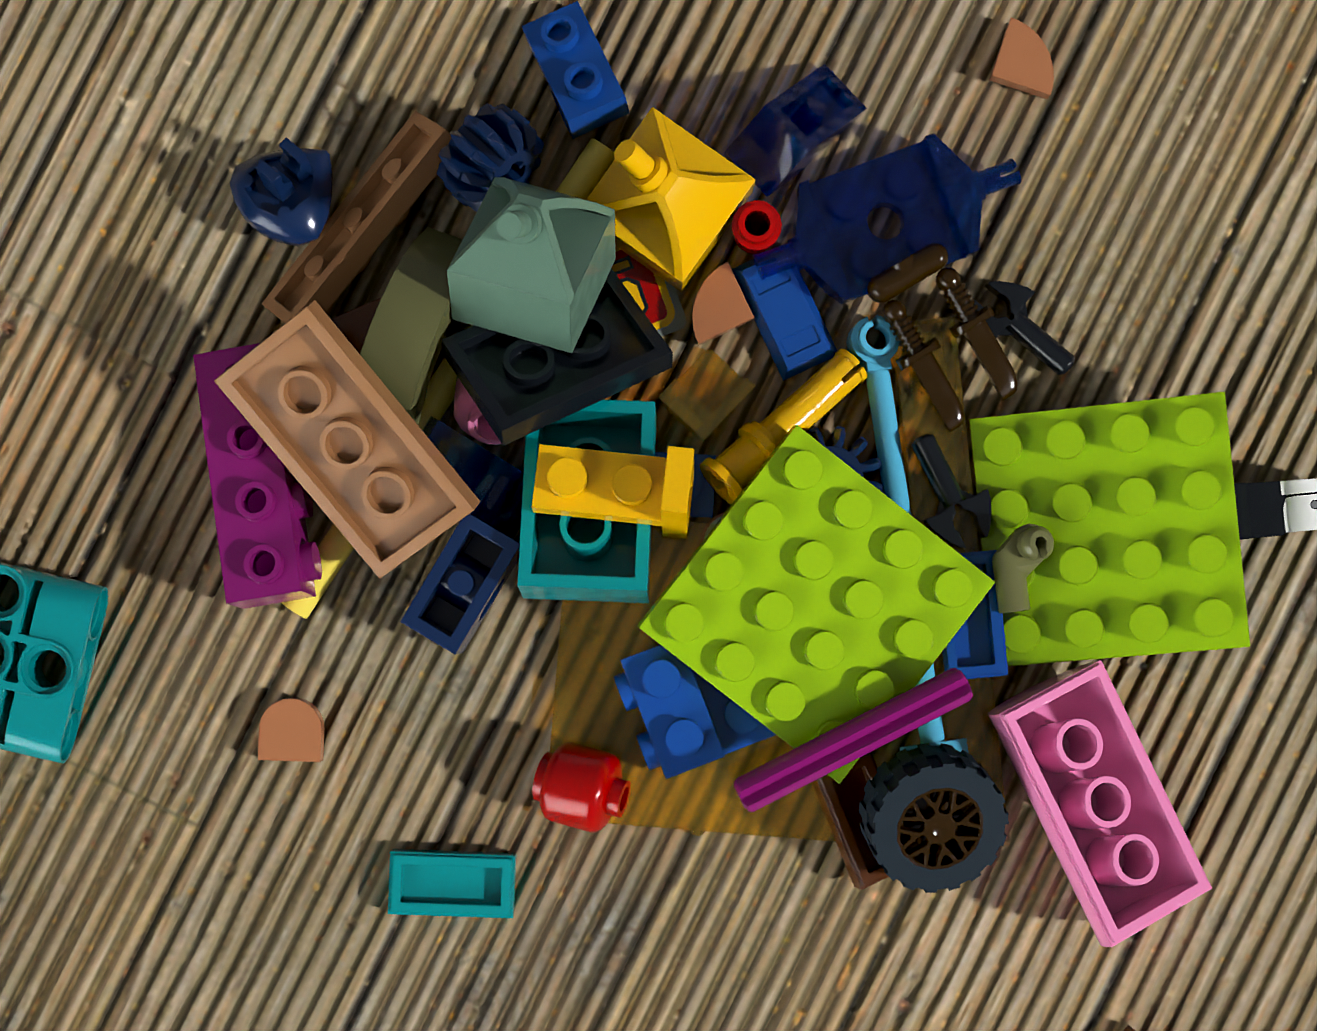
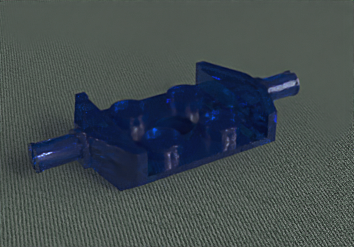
[753,133,1021,304]

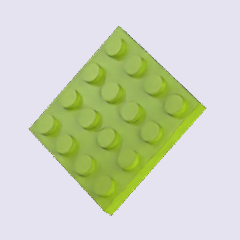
[970,392,1251,666]
[637,425,995,784]

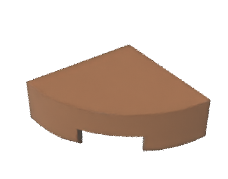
[989,17,1054,99]
[692,262,754,346]

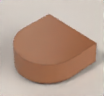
[258,697,325,762]

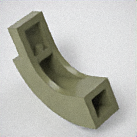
[360,227,463,426]

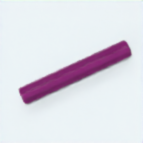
[734,668,973,812]

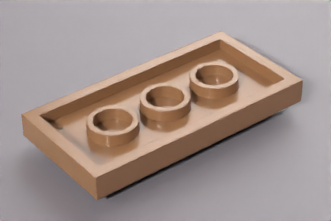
[214,300,480,579]

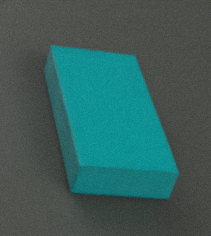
[388,849,516,918]

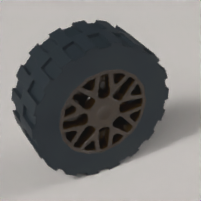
[859,743,1009,893]

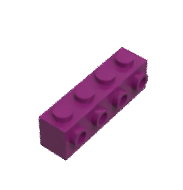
[193,343,322,609]

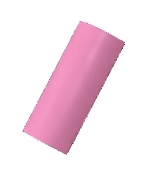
[988,660,1212,947]

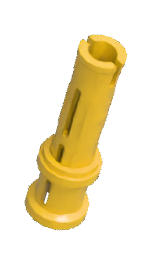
[700,349,867,504]

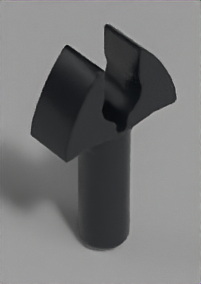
[974,281,1075,375]
[911,433,991,549]

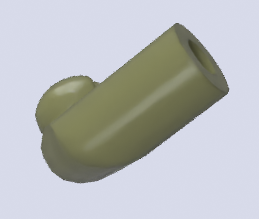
[992,524,1054,613]

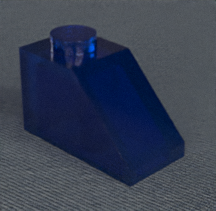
[725,64,867,197]

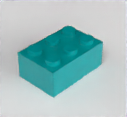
[517,400,657,603]

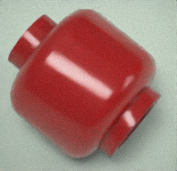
[532,742,631,833]

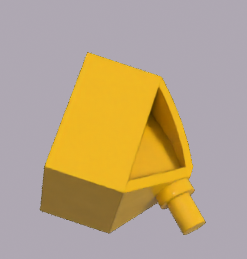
[586,107,756,292]

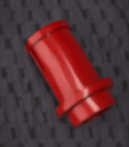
[731,200,782,255]

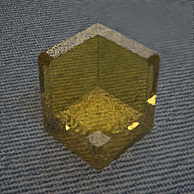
[658,350,756,444]

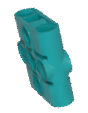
[0,562,109,764]

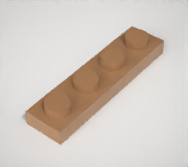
[261,111,452,323]

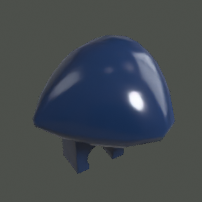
[229,137,333,246]

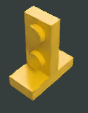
[531,444,694,539]

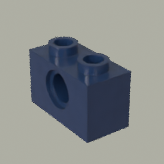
[400,513,520,655]

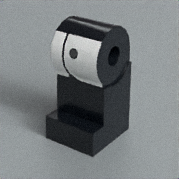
[1234,478,1317,540]

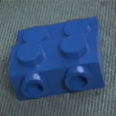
[613,644,776,779]

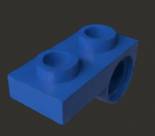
[521,1,630,139]

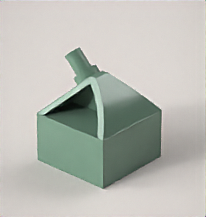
[447,177,616,353]

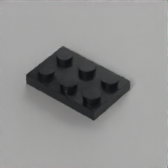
[442,268,673,446]

